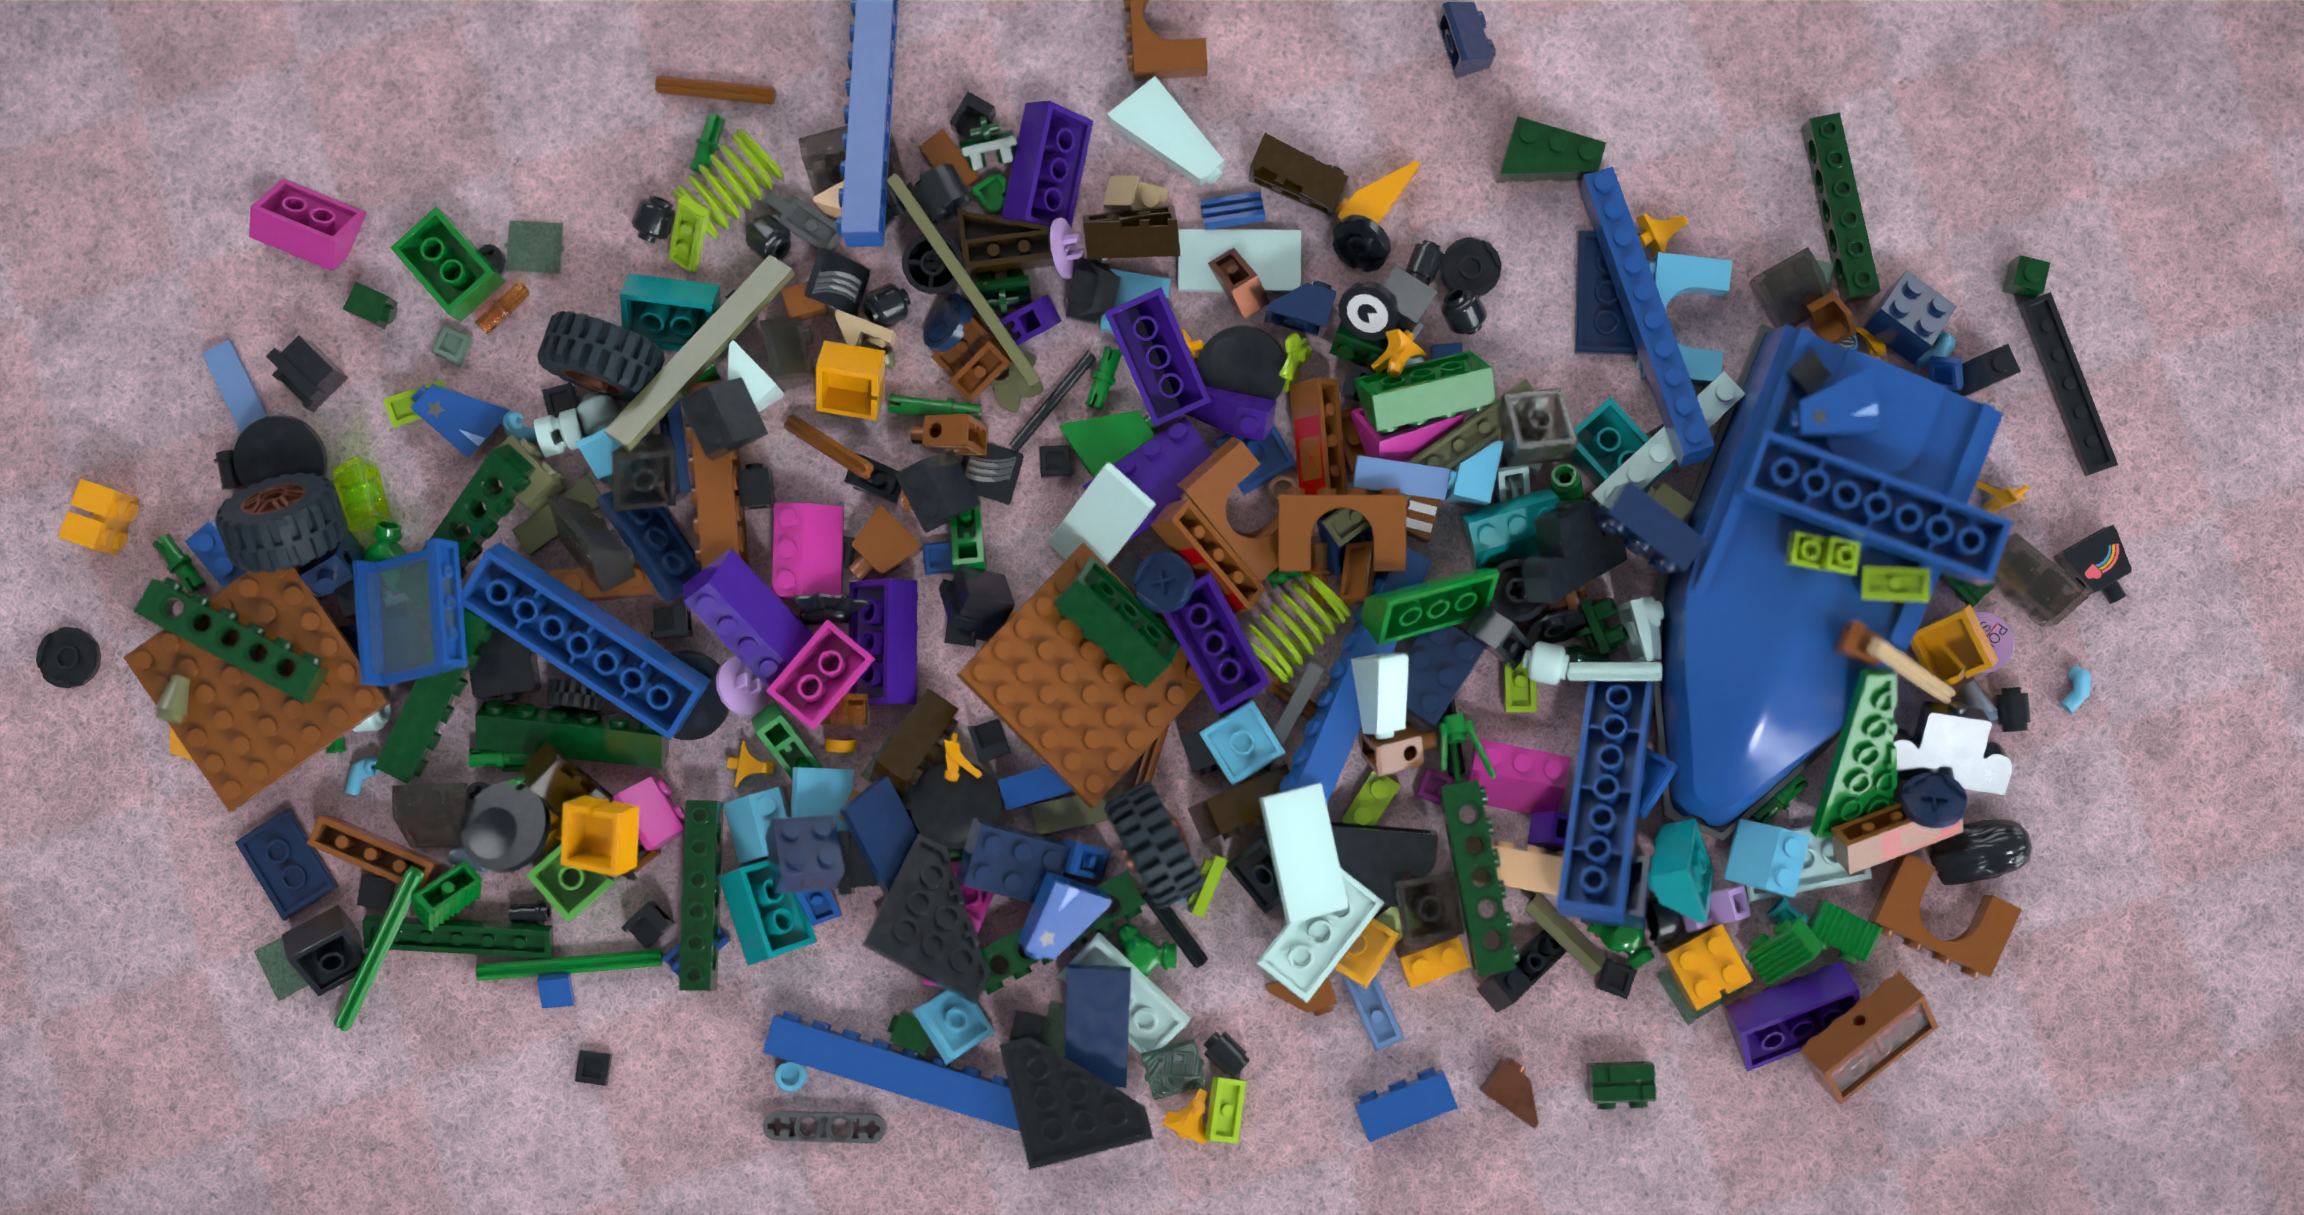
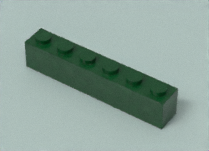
[374,606,495,784]
[475,700,669,769]

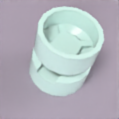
[534,408,587,458]

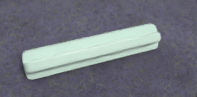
[1567,662,1662,681]

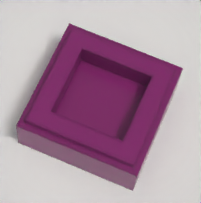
[1414,766,1455,806]

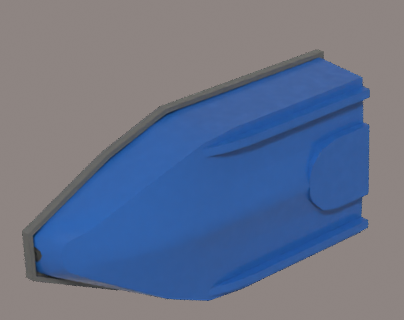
[1652,324,2004,840]

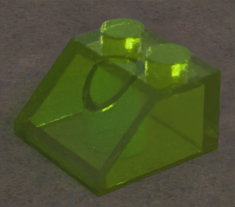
[331,455,393,533]

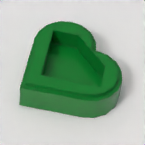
[971,174,1008,215]

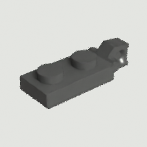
[764,191,843,251]

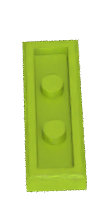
[668,195,710,273]

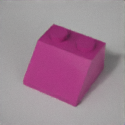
[613,777,685,850]

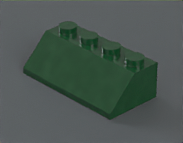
[1053,556,1180,689]

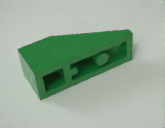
[950,496,987,573]
[751,701,824,779]

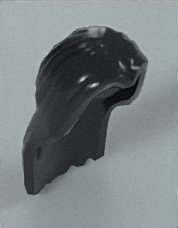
[1930,820,2032,885]

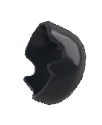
[1646,896,1683,946]

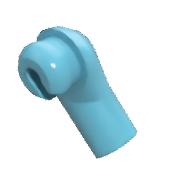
[1914,331,1956,368]
[502,411,537,443]
[2060,666,2091,714]
[344,756,380,796]

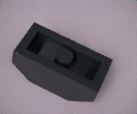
[1066,257,1121,325]

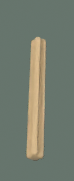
[1867,637,1955,704]

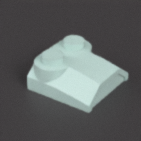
[1617,596,1664,662]

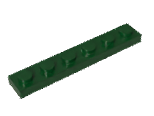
[362,915,554,959]

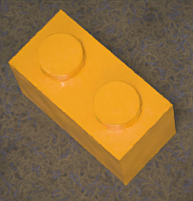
[1397,935,1470,988]

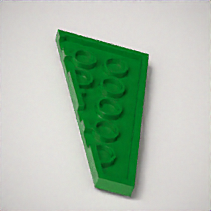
[1810,669,1897,838]

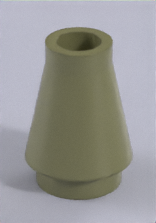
[154,675,191,724]

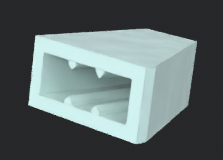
[1351,653,1408,739]

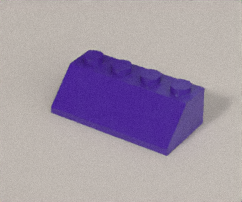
[1001,101,1094,227]
[1104,287,1212,427]
[1083,416,1212,543]
[683,548,813,686]
[1163,573,1272,714]
[848,578,918,706]
[1725,961,1860,1072]

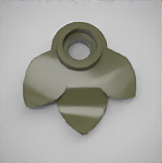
[990,351,1044,412]

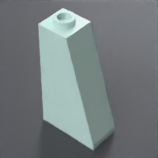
[1107,76,1224,186]

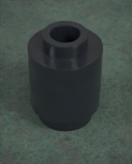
[1405,240,1444,286]
[1995,687,2031,732]
[1203,1031,1250,1078]

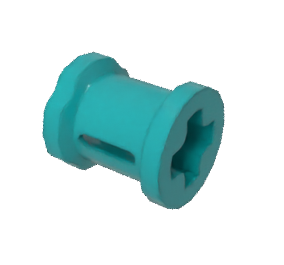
[1766,896,1809,923]

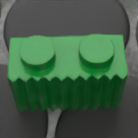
[412,860,482,931]
[1807,900,1882,965]
[1745,916,1824,985]

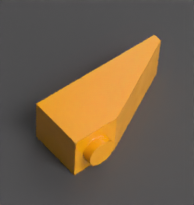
[1335,160,1421,225]

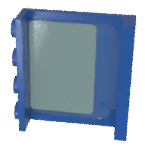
[352,538,467,686]

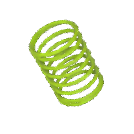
[672,129,784,240]
[1247,571,1351,683]

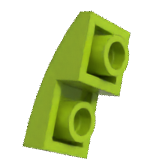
[1785,531,1861,575]

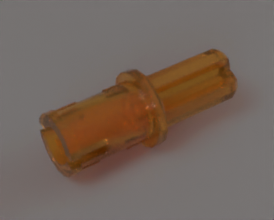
[475,281,530,335]
[1309,543,1331,605]

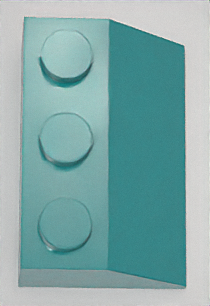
[620,273,721,351]
[1558,396,1674,492]
[1460,488,1560,569]
[1647,818,1715,923]
[718,859,817,966]

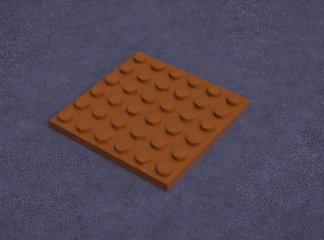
[956,543,1203,808]
[123,566,390,812]

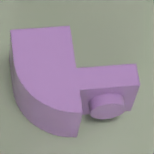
[1682,885,1751,931]

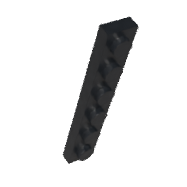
[2018,292,2118,477]

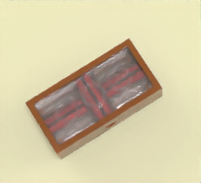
[1800,972,1938,1105]

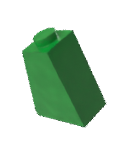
[1059,411,1157,478]

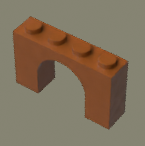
[1124,0,1208,80]
[1177,436,1316,582]
[1279,488,1406,571]
[1867,854,2022,980]

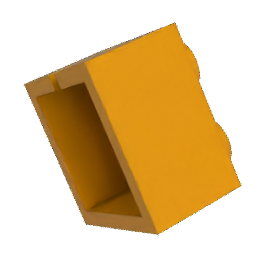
[816,341,885,421]
[58,478,140,556]
[1910,604,1999,686]
[561,795,639,876]
[1659,924,1753,1010]

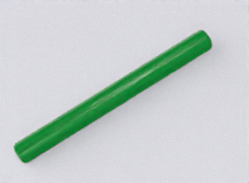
[334,867,424,1031]
[476,949,663,981]

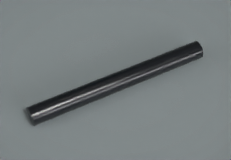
[1009,351,1097,452]

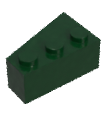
[1496,116,1606,183]

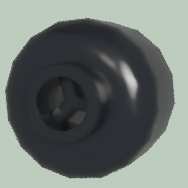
[631,195,675,243]
[745,215,791,260]
[863,283,911,328]
[1441,288,1487,335]

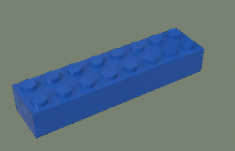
[1735,429,2013,586]
[462,542,711,740]
[1556,681,1656,924]

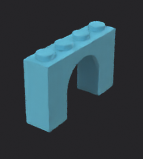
[1637,252,1732,386]

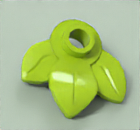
[1279,333,1312,392]

